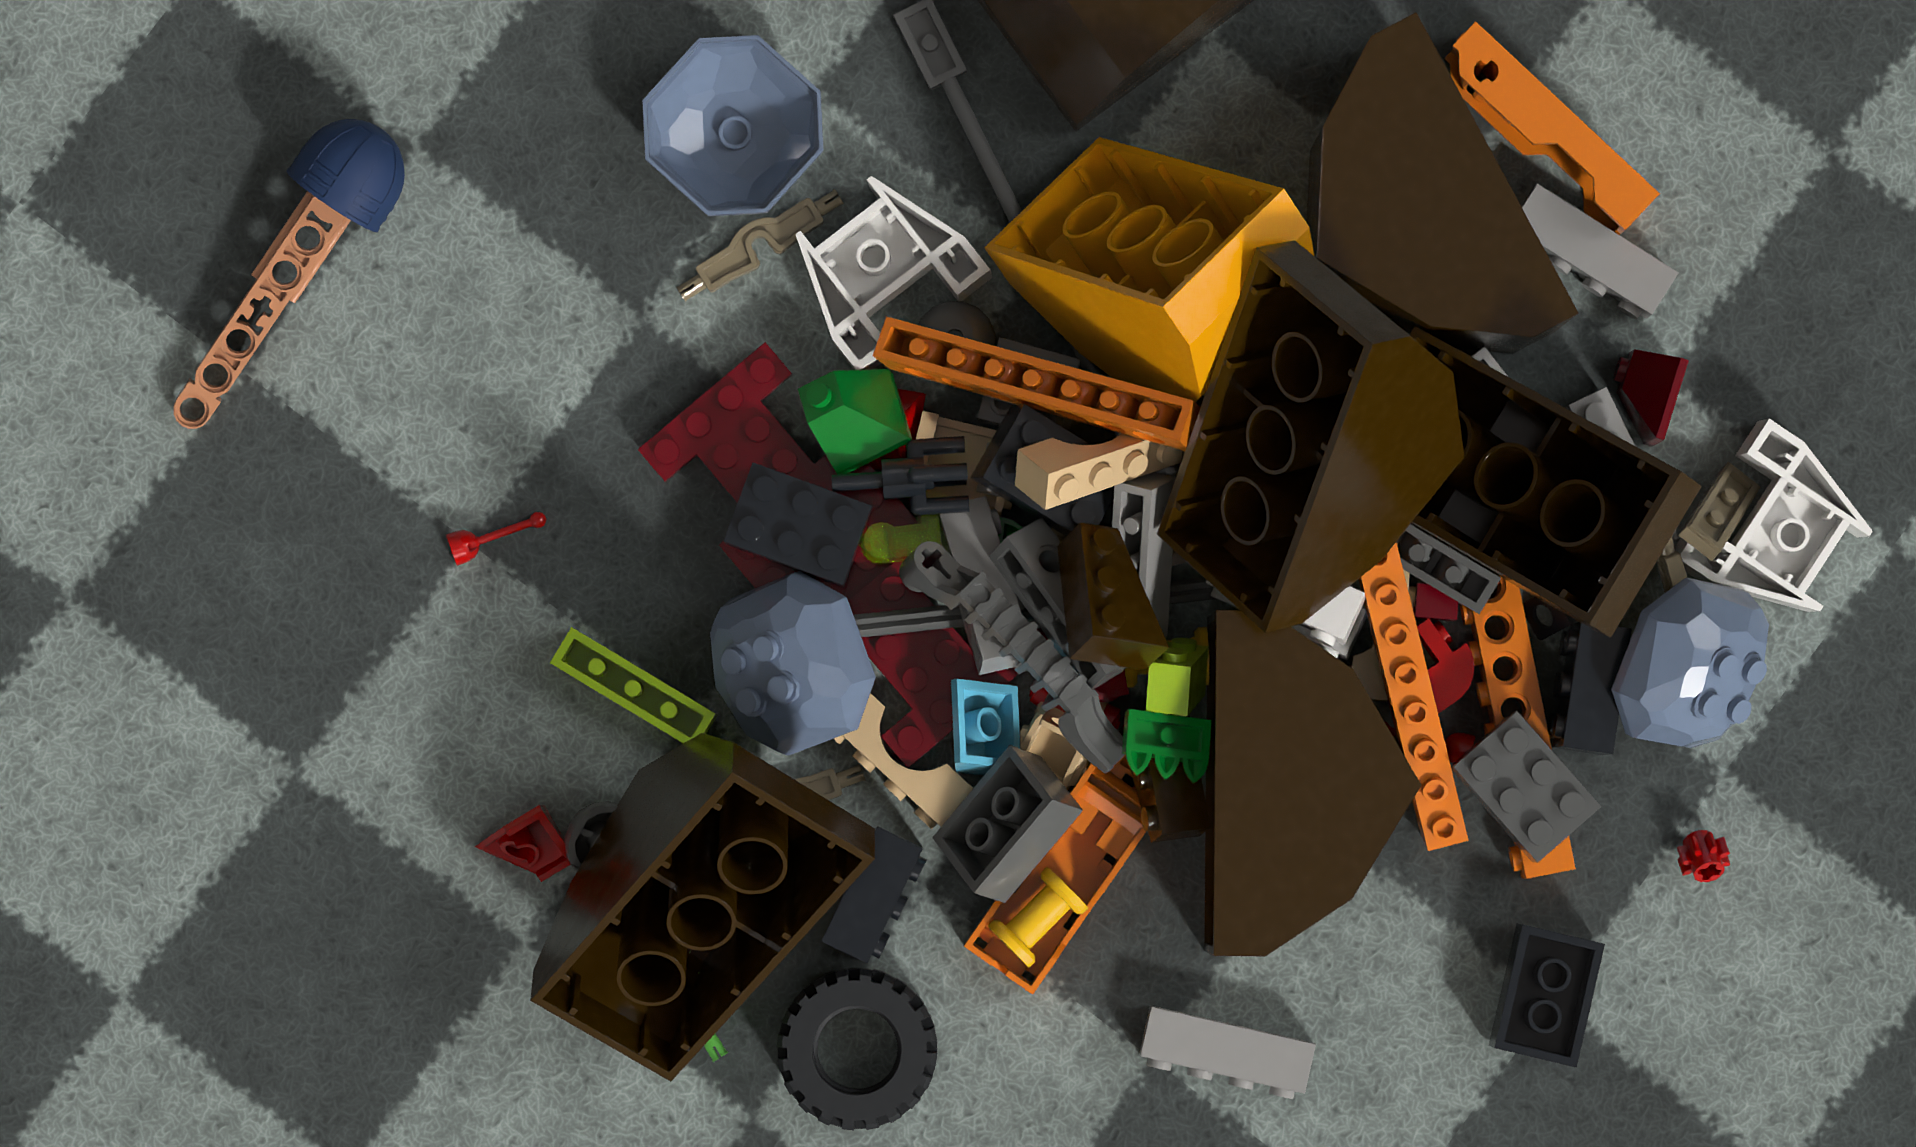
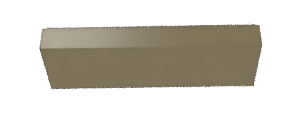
[1679,462,1761,561]

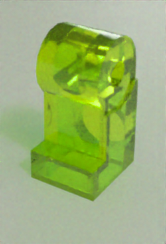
[861,514,942,563]

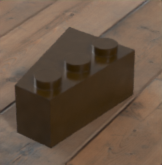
[1057,522,1169,670]
[1119,710,1211,843]

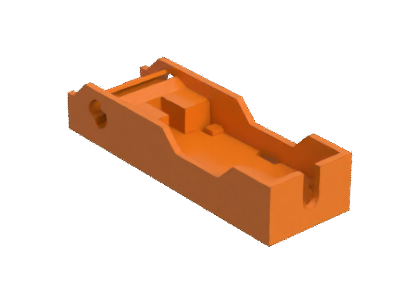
[1444,21,1660,235]
[964,754,1146,995]

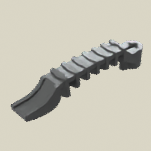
[899,541,1125,773]

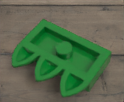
[1122,709,1212,783]

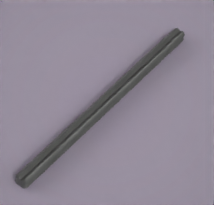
[853,577,1216,637]

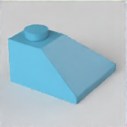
[951,679,1020,776]

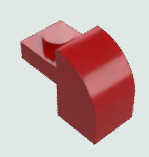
[1417,618,1474,714]

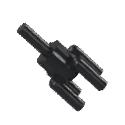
[831,436,970,515]

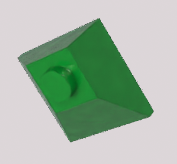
[798,369,912,474]

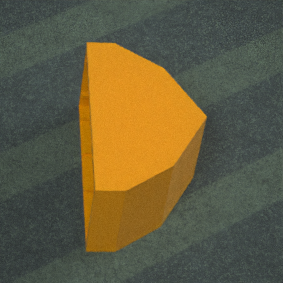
[984,137,1314,402]

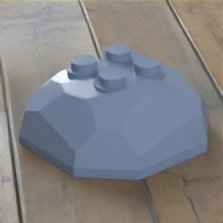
[642,35,824,216]
[710,571,876,756]
[1612,578,1769,748]

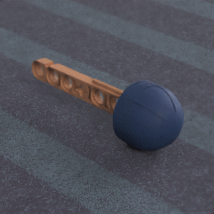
[174,119,405,429]

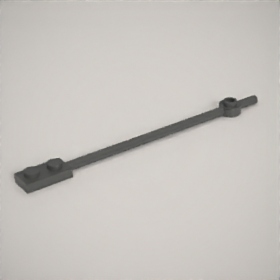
[893,0,1119,437]

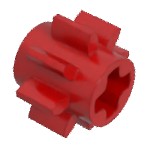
[1677,830,1730,882]

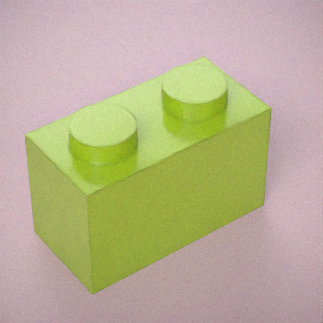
[1146,638,1209,716]

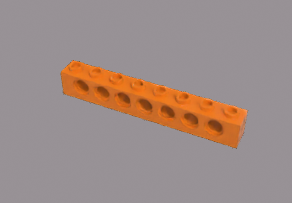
[873,316,1201,451]
[1358,542,1469,851]
[1459,577,1576,879]

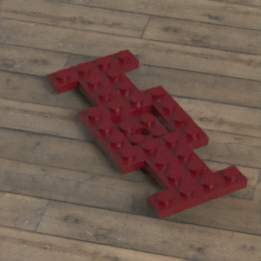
[638,342,1018,768]

